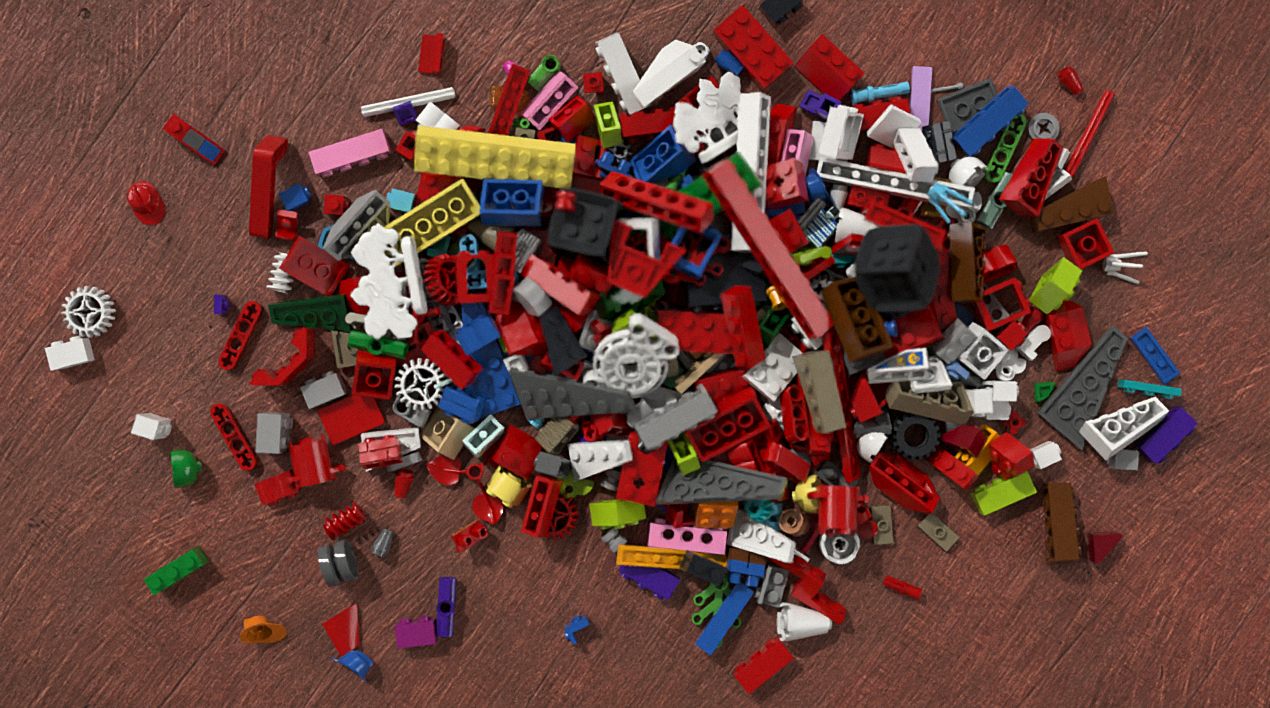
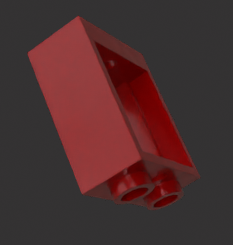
[972,277,1031,331]

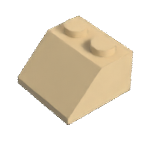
[420,407,474,460]

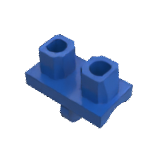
[594,151,631,179]

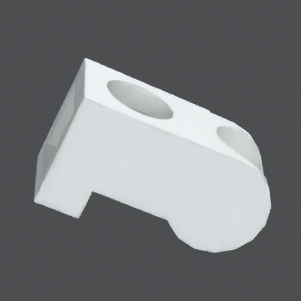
[1015,325,1051,361]

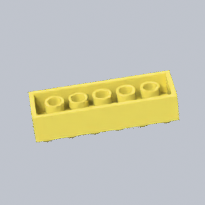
[383,178,480,268]

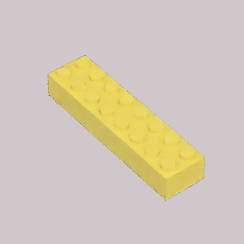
[414,125,576,188]

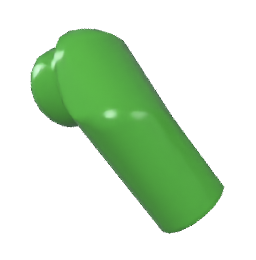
[512,116,531,129]

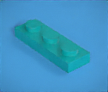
[1117,379,1182,399]

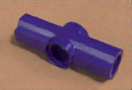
[436,576,457,637]

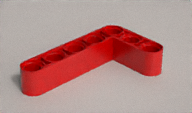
[249,135,288,239]

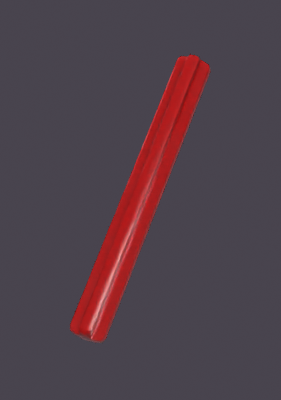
[1065,90,1115,178]

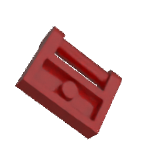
[572,135,610,180]

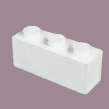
[893,128,938,182]

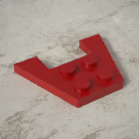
[608,219,687,298]

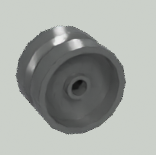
[318,539,359,588]

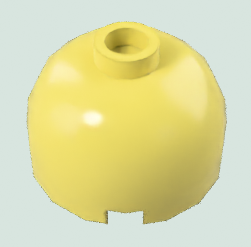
[792,474,822,514]

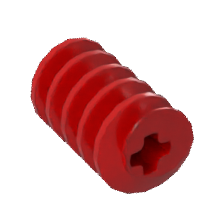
[323,501,367,541]

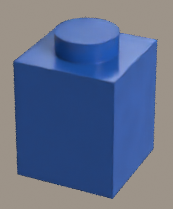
[279,183,312,212]

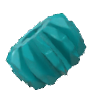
[742,499,775,523]

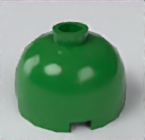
[171,449,201,488]

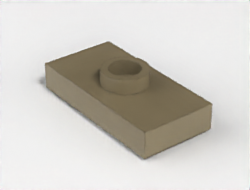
[870,505,893,545]
[917,513,960,552]

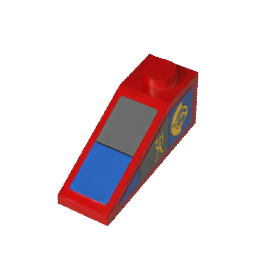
[162,113,226,166]

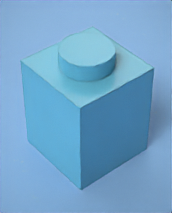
[386,188,416,213]

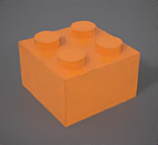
[693,501,738,529]

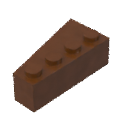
[1029,176,1115,233]
[948,222,987,304]
[1043,482,1081,565]

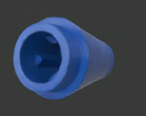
[714,49,744,76]

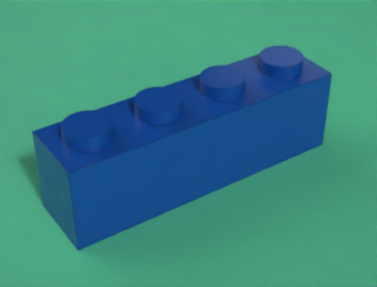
[953,85,1029,156]

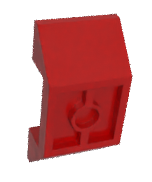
[249,327,315,385]

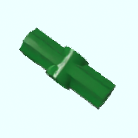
[348,330,409,359]

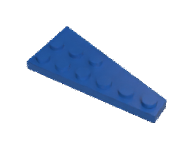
[461,302,521,418]

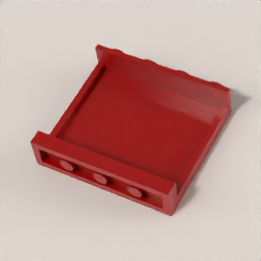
[859,201,946,250]

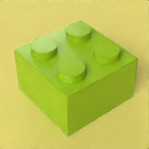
[1029,257,1082,314]

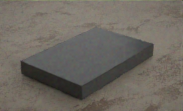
[936,78,997,134]

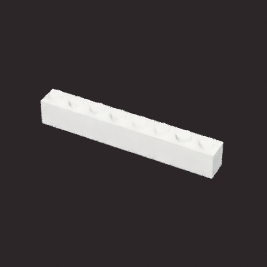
[731,92,771,253]
[817,157,975,211]

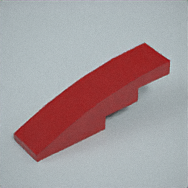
[489,231,518,315]

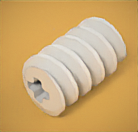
[266,252,294,294]

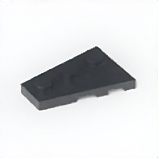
[538,306,587,377]

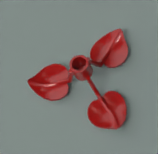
[426,436,504,524]

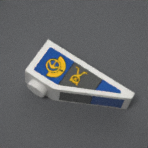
[868,348,928,383]

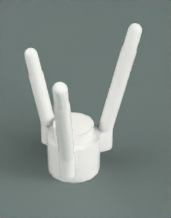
[1102,252,1148,284]

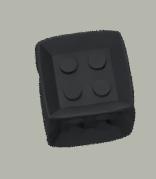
[548,188,626,266]
[854,224,940,312]

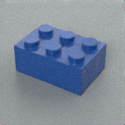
[479,179,545,226]

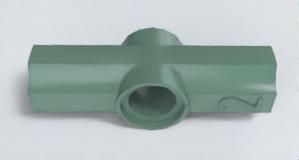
[976,172,1013,230]

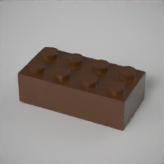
[820,277,893,363]

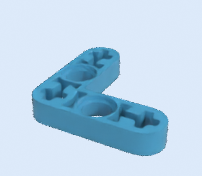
[459,234,519,291]

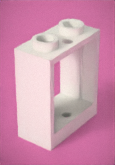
[819,105,864,160]
[618,218,660,260]

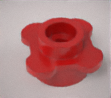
[1002,411,1026,434]

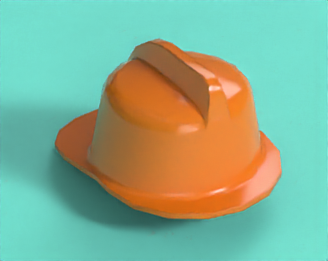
[240,615,287,644]

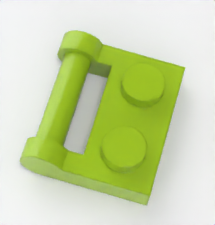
[790,246,832,266]

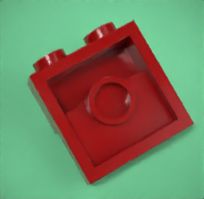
[768,208,810,253]

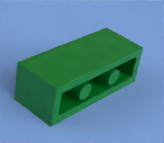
[143,546,209,596]

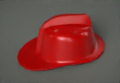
[127,181,165,225]

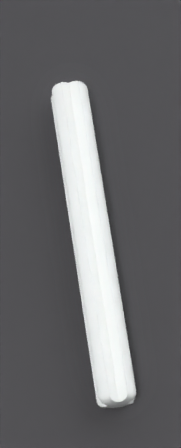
[361,87,455,117]

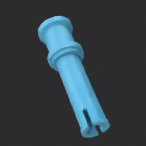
[850,82,910,105]

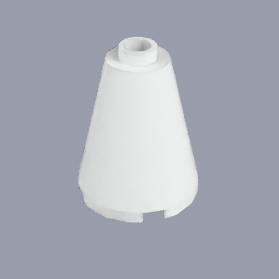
[835,208,879,244]
[777,602,832,642]

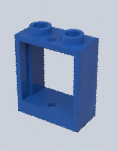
[672,226,721,280]

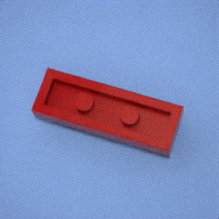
[924,445,978,491]

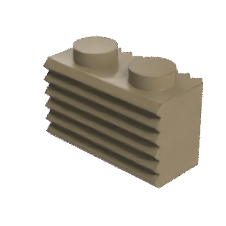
[535,416,581,456]

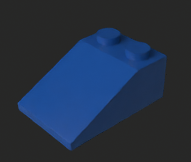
[629,124,696,184]

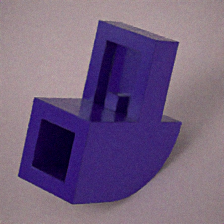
[799,89,842,122]

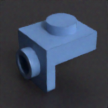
[942,359,969,380]

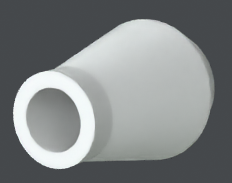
[830,184,849,211]

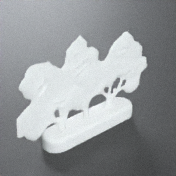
[673,72,745,163]
[350,223,427,339]

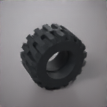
[888,412,941,460]

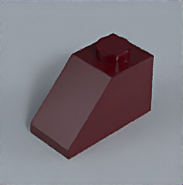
[938,424,988,458]

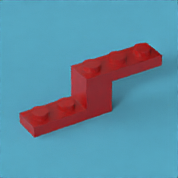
[770,554,847,625]

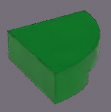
[1034,382,1054,402]

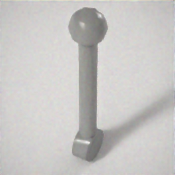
[931,83,964,93]

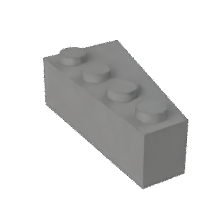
[635,383,717,450]

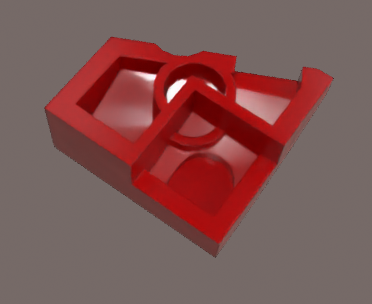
[322,603,360,657]

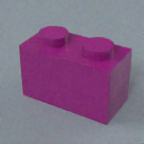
[395,615,438,648]

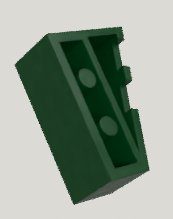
[595,280,666,320]

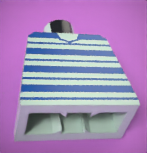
[797,206,840,248]

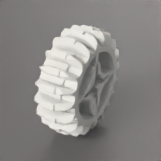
[61,286,116,338]
[395,358,446,411]

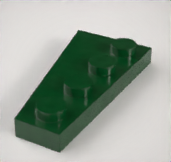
[268,294,352,332]

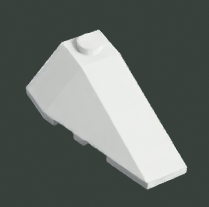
[632,40,706,109]

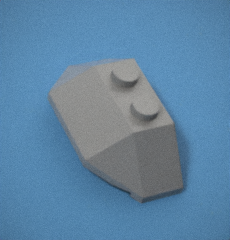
[323,190,390,261]

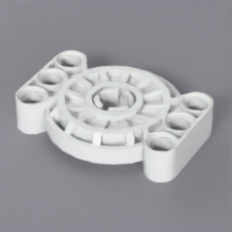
[583,314,679,413]

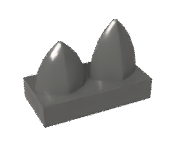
[815,460,858,487]

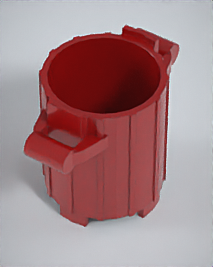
[282,434,345,490]
[807,484,869,537]

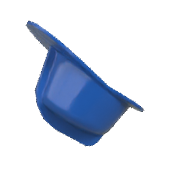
[805,168,834,207]
[329,650,373,682]

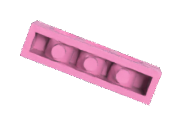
[648,518,727,555]

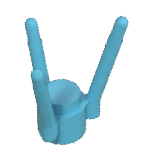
[927,183,973,223]

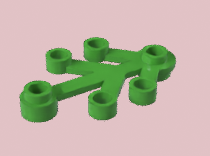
[691,575,741,648]

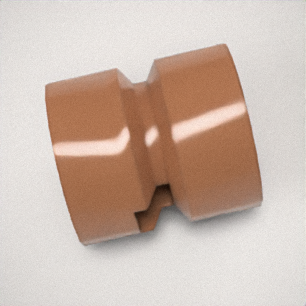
[779,509,810,537]

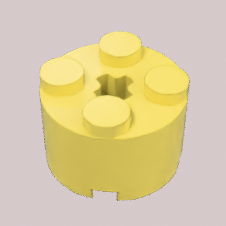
[486,465,532,508]

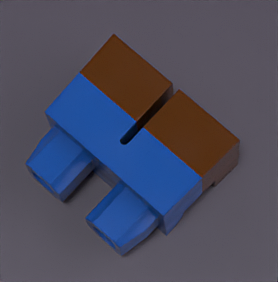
[726,548,767,587]

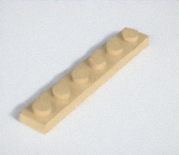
[673,308,766,394]

